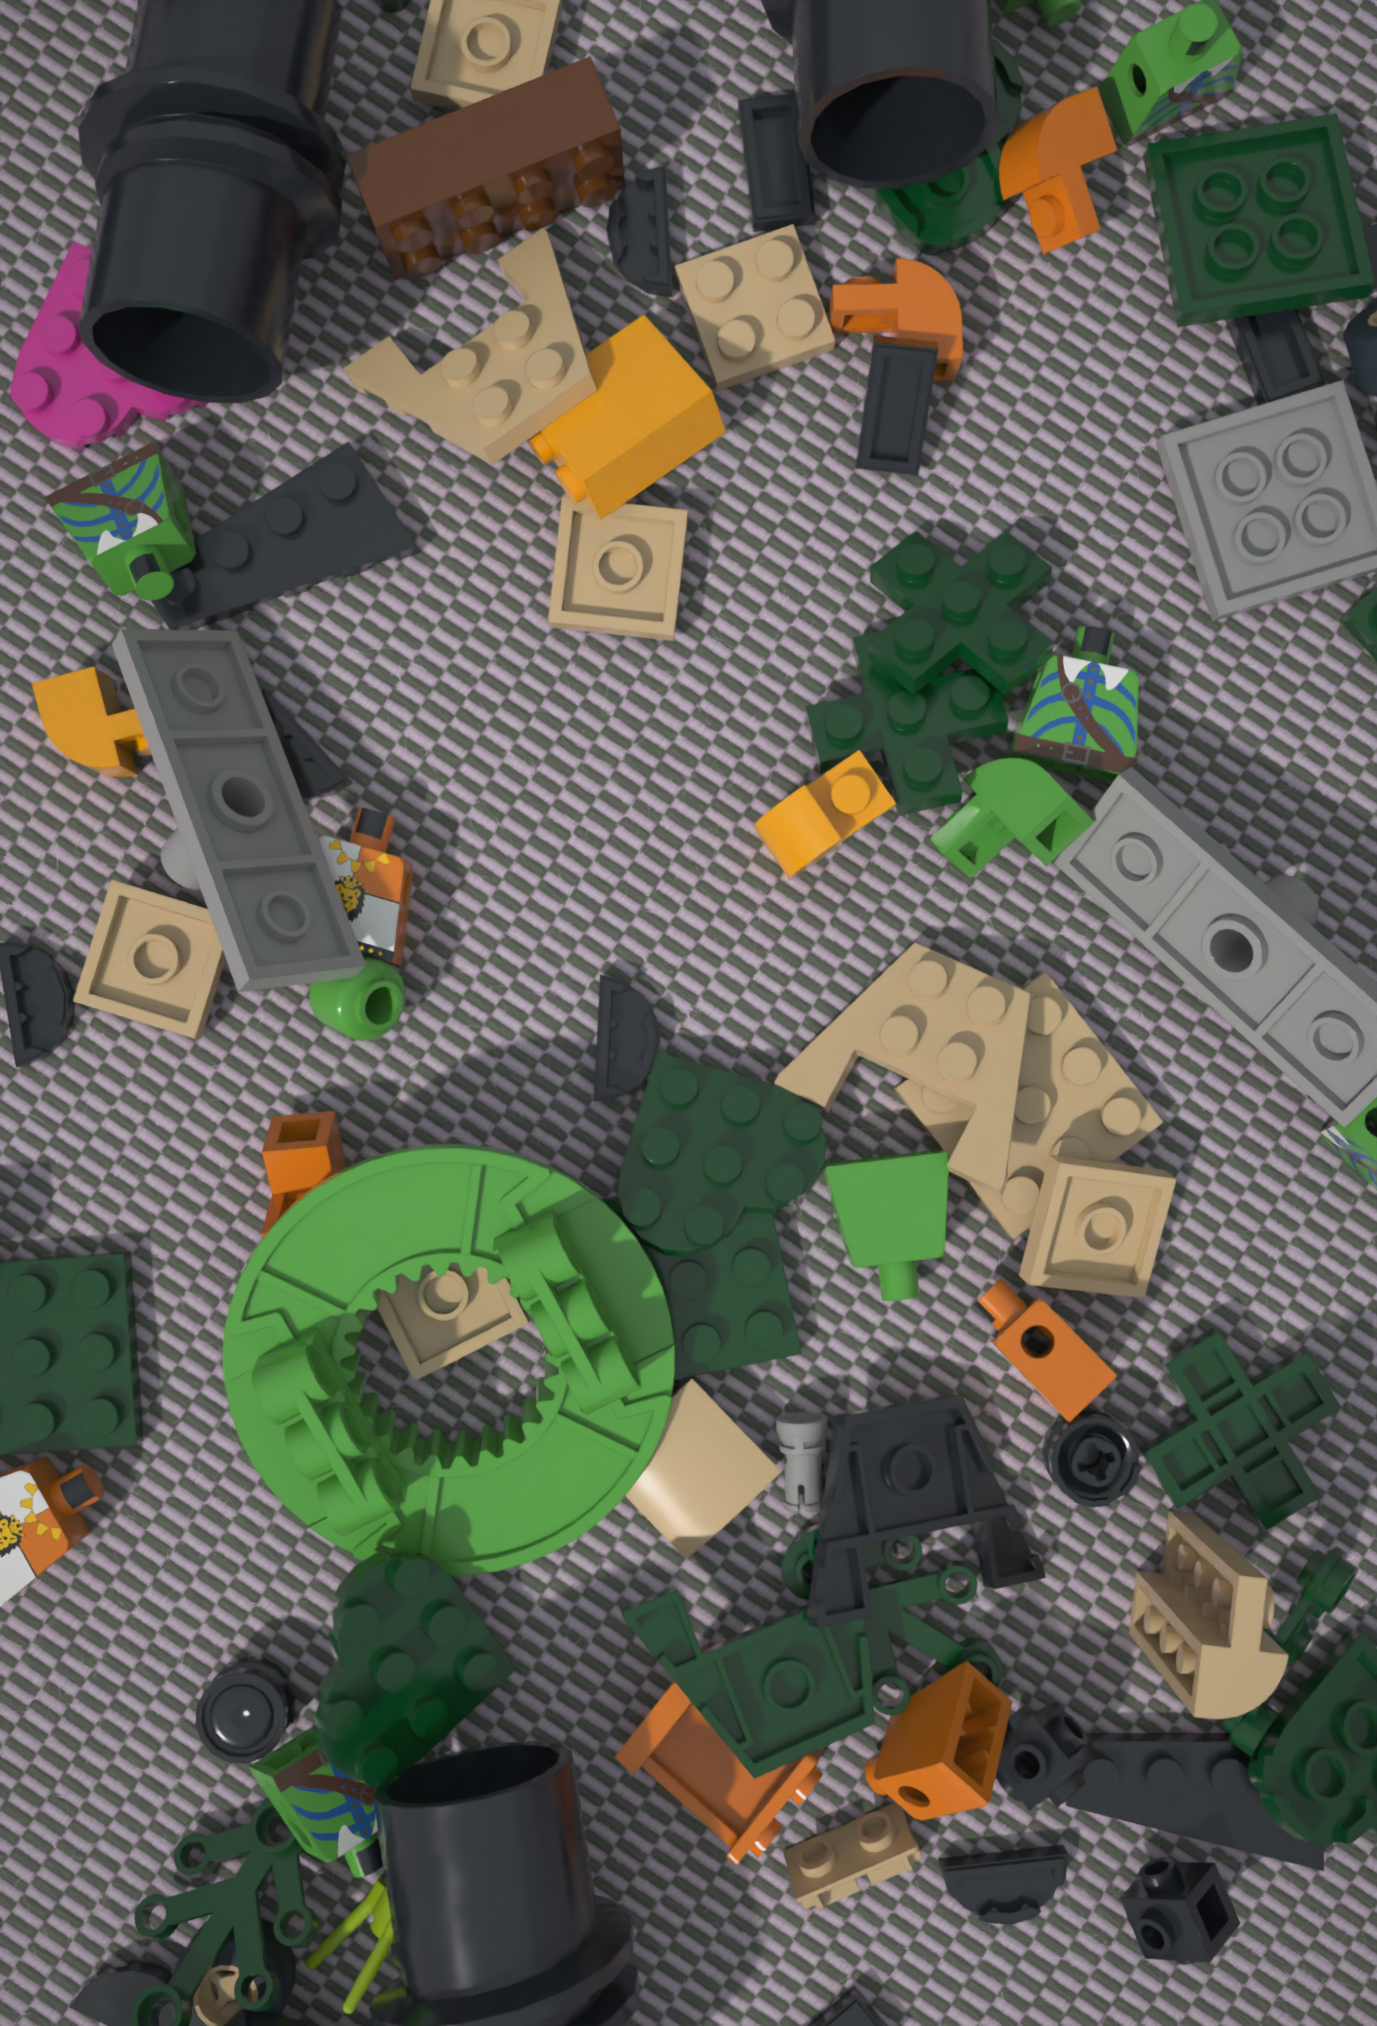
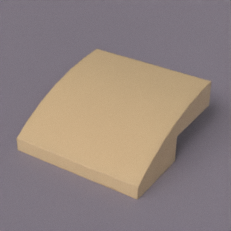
[626,1377,782,1559]

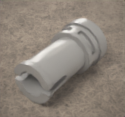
[776,1412,828,1512]

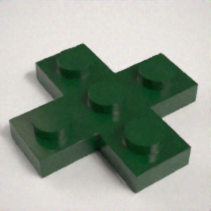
[868,531,1054,695]
[805,631,1009,816]
[1139,1328,1342,1531]

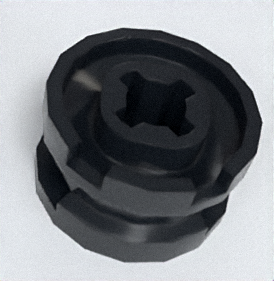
[1042,1408,1141,1508]
[195,1657,296,1764]

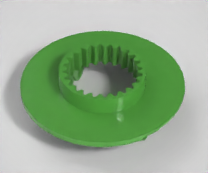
[222,1144,675,1576]

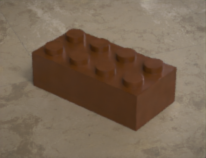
[346,56,625,281]

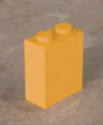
[527,314,726,520]

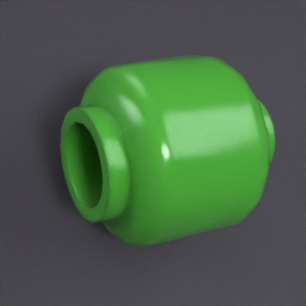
[309,954,406,1041]

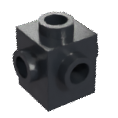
[996,1701,1099,1811]
[1120,1857,1241,1965]

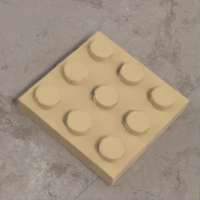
[893,972,1163,1240]

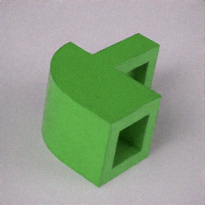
[930,758,1094,879]

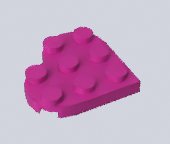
[10,241,208,450]

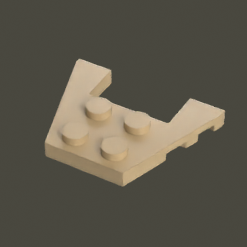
[343,228,598,465]
[774,943,1032,1197]

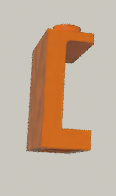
[614,1644,824,1865]

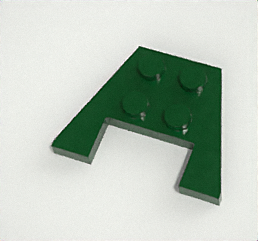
[620,1523,875,1779]

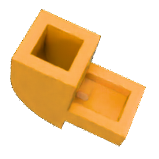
[32,666,152,777]
[753,750,896,880]

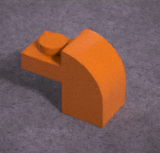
[999,86,1118,255]
[828,258,963,381]
[262,1111,345,1237]

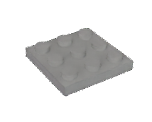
[1156,380,1377,622]

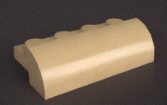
[1129,1510,1288,1719]

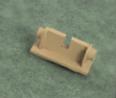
[783,1802,923,1911]

